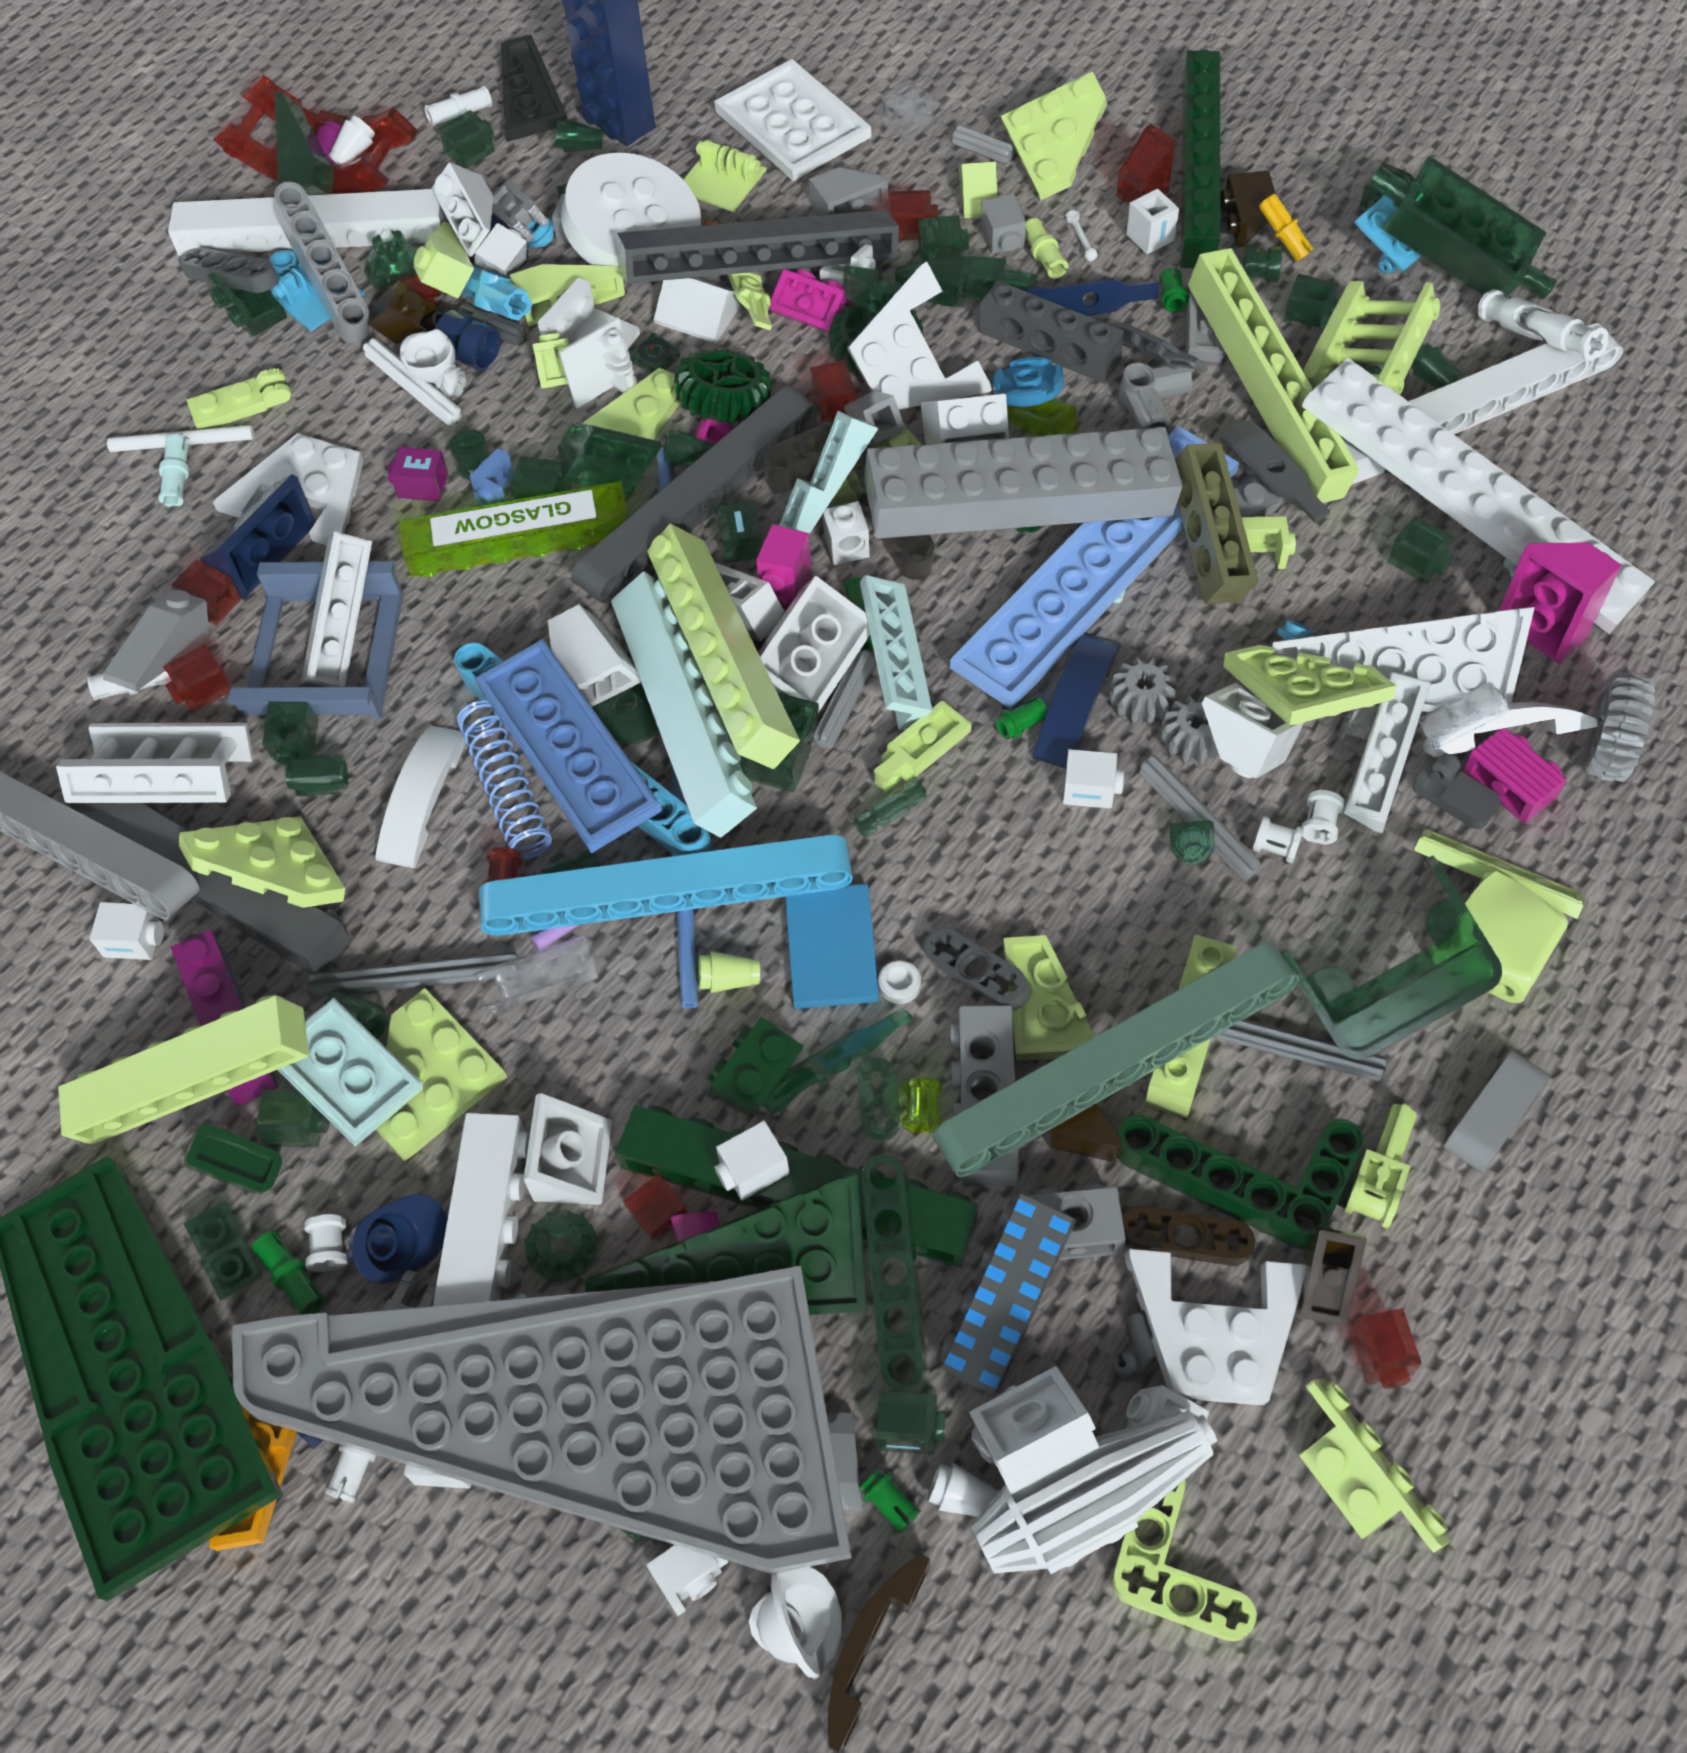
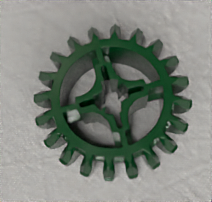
[674,347,772,425]

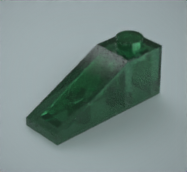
[275,92,334,195]

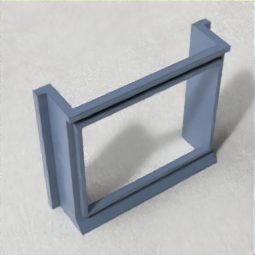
[228,561,404,720]

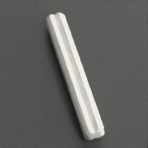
[363,338,462,426]

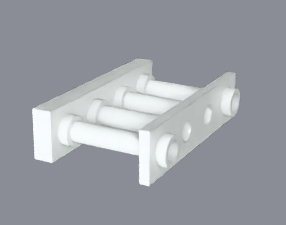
[56,723,254,803]

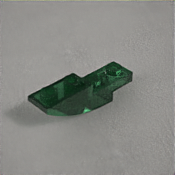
[895,256,1038,308]

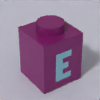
[388,447,449,502]

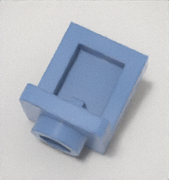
[469,448,515,515]

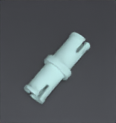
[158,434,190,506]

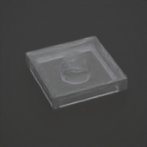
[1418,681,1510,750]

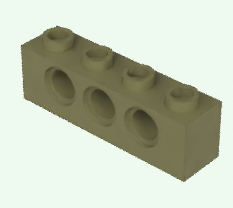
[1175,443,1259,604]

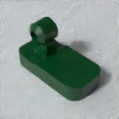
[184,1124,282,1194]

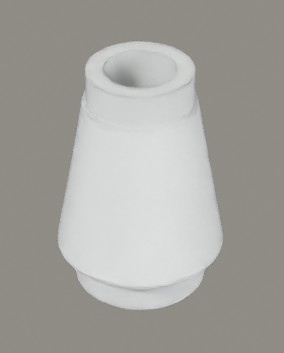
[328,115,375,169]
[927,1463,1000,1517]

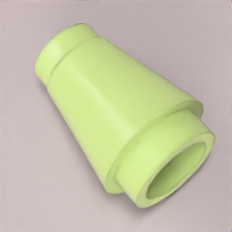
[698,951,760,993]

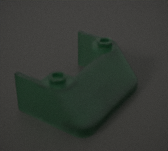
[1279,855,1502,1060]

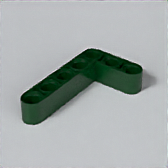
[1118,1115,1364,1249]

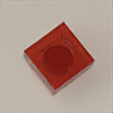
[623,1174,688,1240]

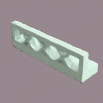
[860,575,932,731]

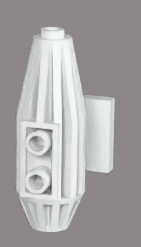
[969,1366,1217,1574]

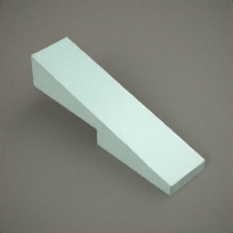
[779,411,878,534]

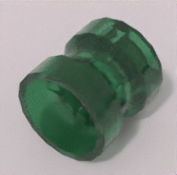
[1243,245,1282,283]
[449,429,490,480]

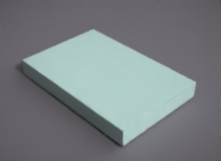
[277,998,423,1147]

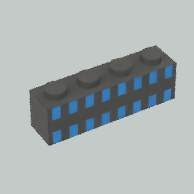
[940,1194,1077,1395]

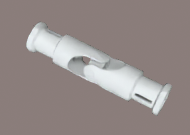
[1478,289,1608,361]

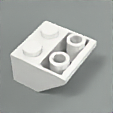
[921,394,1009,444]

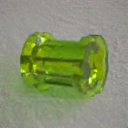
[902,1077,942,1133]

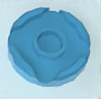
[992,357,1065,407]

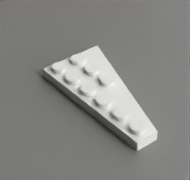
[1272,607,1535,718]

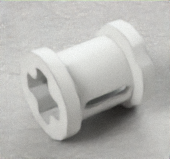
[1302,790,1345,845]
[1252,816,1304,864]
[304,1214,348,1272]

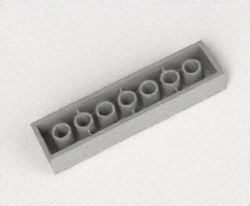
[864,427,1183,539]

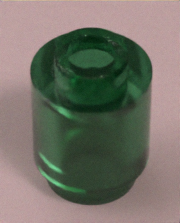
[285,754,349,797]

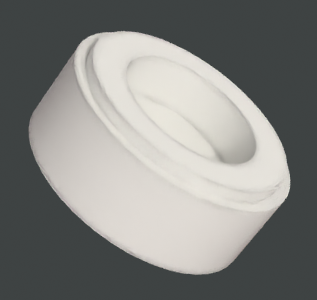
[878,960,921,1004]

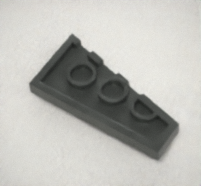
[501,35,569,142]

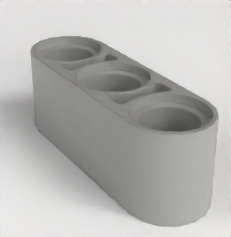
[1443,1050,1552,1174]

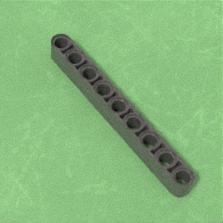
[571,385,819,604]

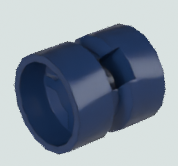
[435,310,501,371]

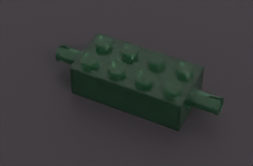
[1367,156,1557,300]

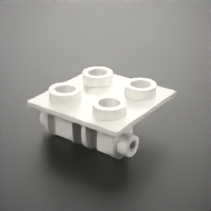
[559,317,637,408]

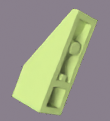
[413,221,474,298]
[509,264,625,327]

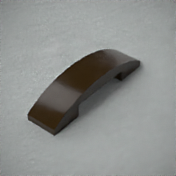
[828,1554,930,1753]

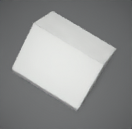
[654,277,742,343]
[523,1093,612,1205]

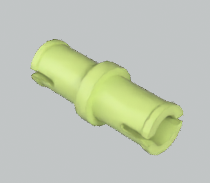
[1025,218,1069,279]

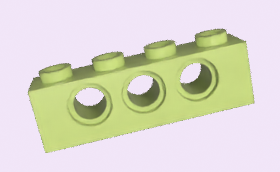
[1145,934,1237,1119]

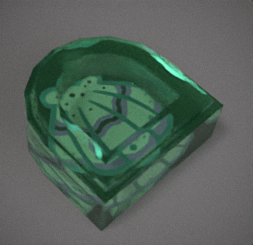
[1170,820,1215,865]

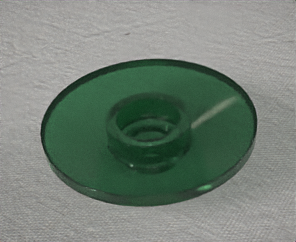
[592,683,659,745]

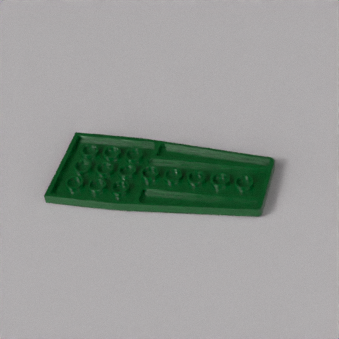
[0,1157,283,1602]

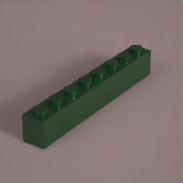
[1180,50,1220,269]
[615,1105,978,1269]

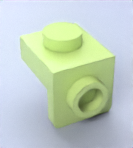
[532,333,569,389]
[1242,516,1296,569]

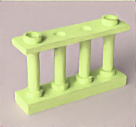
[1303,281,1440,395]

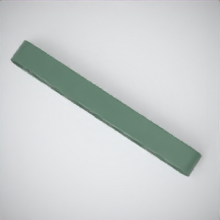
[933,942,1299,1177]

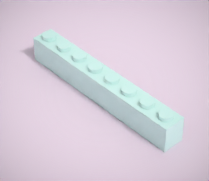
[611,571,757,838]

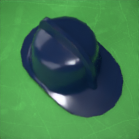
[345,1194,448,1284]

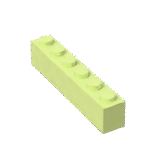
[58,995,309,1144]

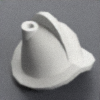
[749,1567,842,1679]

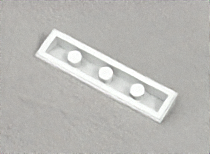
[301,531,372,687]
[1344,671,1431,833]

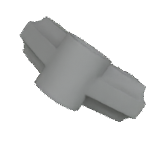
[1117,362,1193,431]

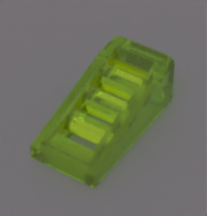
[1007,399,1079,436]

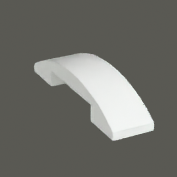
[1422,702,1598,757]
[375,725,466,869]

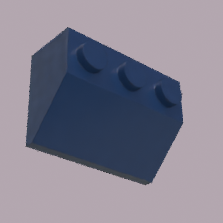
[200,474,316,600]

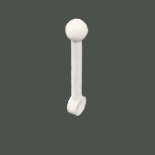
[1066,210,1098,262]

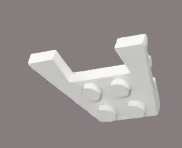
[847,262,993,410]
[213,433,363,546]
[1125,1249,1307,1405]

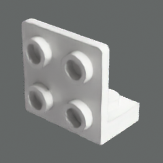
[538,277,640,349]

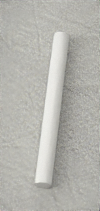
[107,425,254,452]

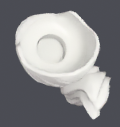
[400,329,467,398]

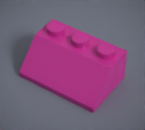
[1499,542,1622,664]

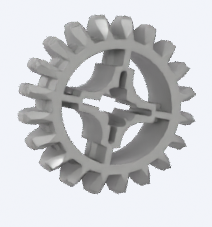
[1584,672,1655,782]

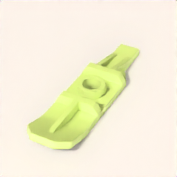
[727,272,772,330]

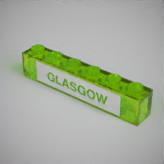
[399,481,628,578]

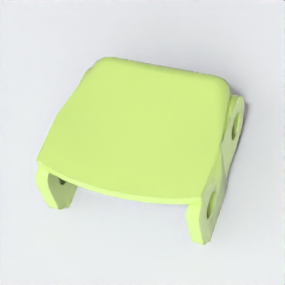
[1433,871,1568,1003]

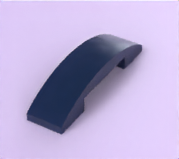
[1033,633,1120,768]

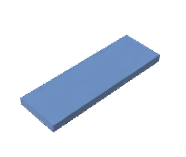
[474,639,662,853]

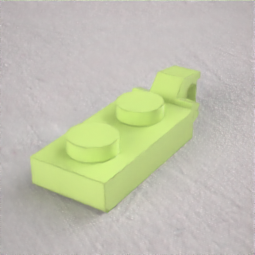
[874,701,972,793]

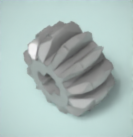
[1110,657,1177,725]
[1161,695,1219,765]

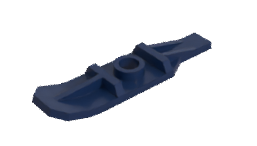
[1025,278,1159,316]

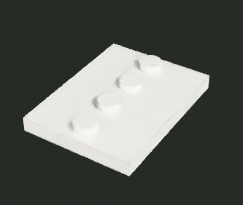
[714,59,871,181]

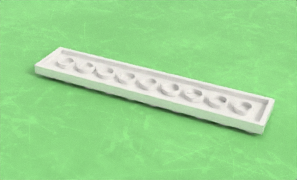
[1302,358,1655,634]

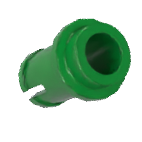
[1159,268,1189,313]
[995,696,1048,739]
[859,1468,922,1534]

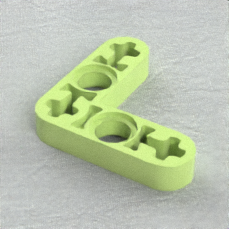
[1112,1479,1257,1641]

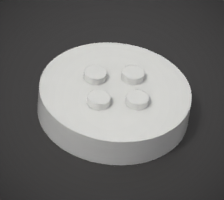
[561,153,701,279]

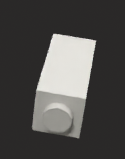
[548,604,641,707]

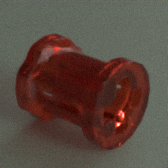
[482,847,523,885]

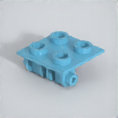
[1354,184,1446,274]
[268,261,365,332]

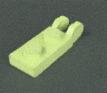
[186,368,292,430]

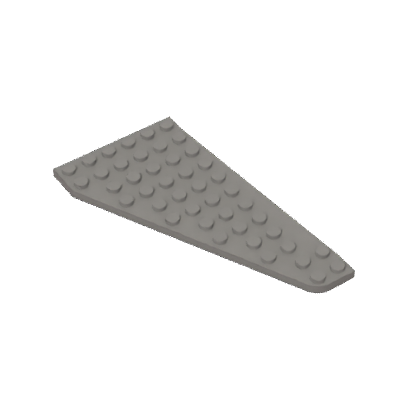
[232,1266,852,1574]

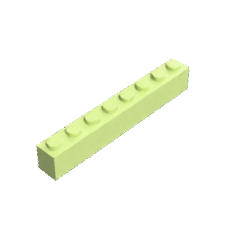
[1188,248,1360,503]
[647,523,800,769]

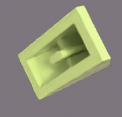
[959,162,997,218]

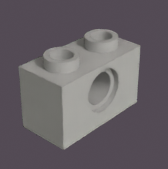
[1026,1184,1126,1260]

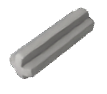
[952,125,1014,164]

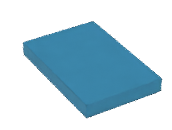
[786,884,879,1009]

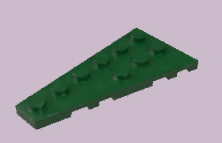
[585,1170,867,1315]

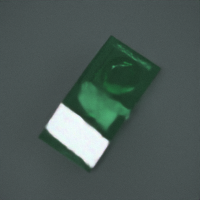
[843,265,912,314]
[183,1201,264,1301]

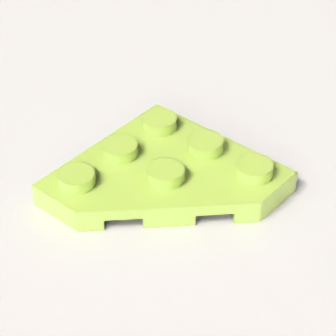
[1001,71,1107,200]
[1223,645,1396,726]
[179,816,345,908]
[376,988,507,1162]

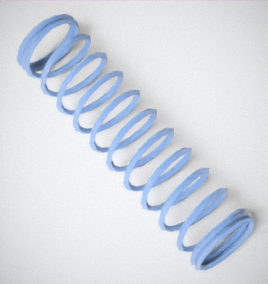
[457,700,552,859]

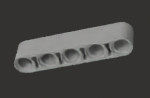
[274,182,369,343]

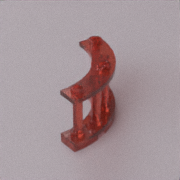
[213,74,418,195]

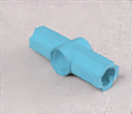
[461,265,532,321]

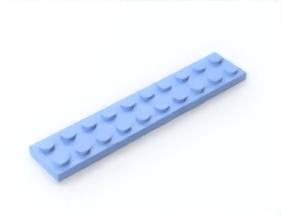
[950,426,1239,710]

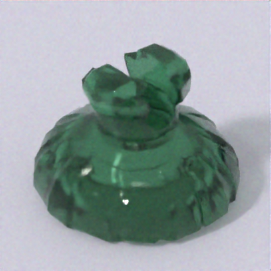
[365,230,421,292]

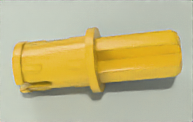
[1259,194,1314,263]

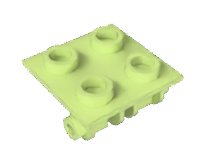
[684,139,766,212]

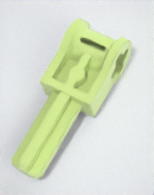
[1344,1103,1417,1229]

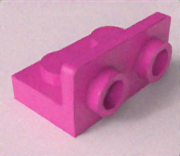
[769,269,853,334]

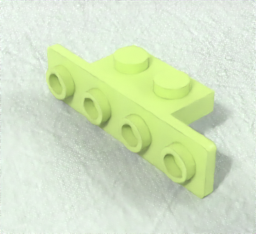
[1299,1378,1450,1552]

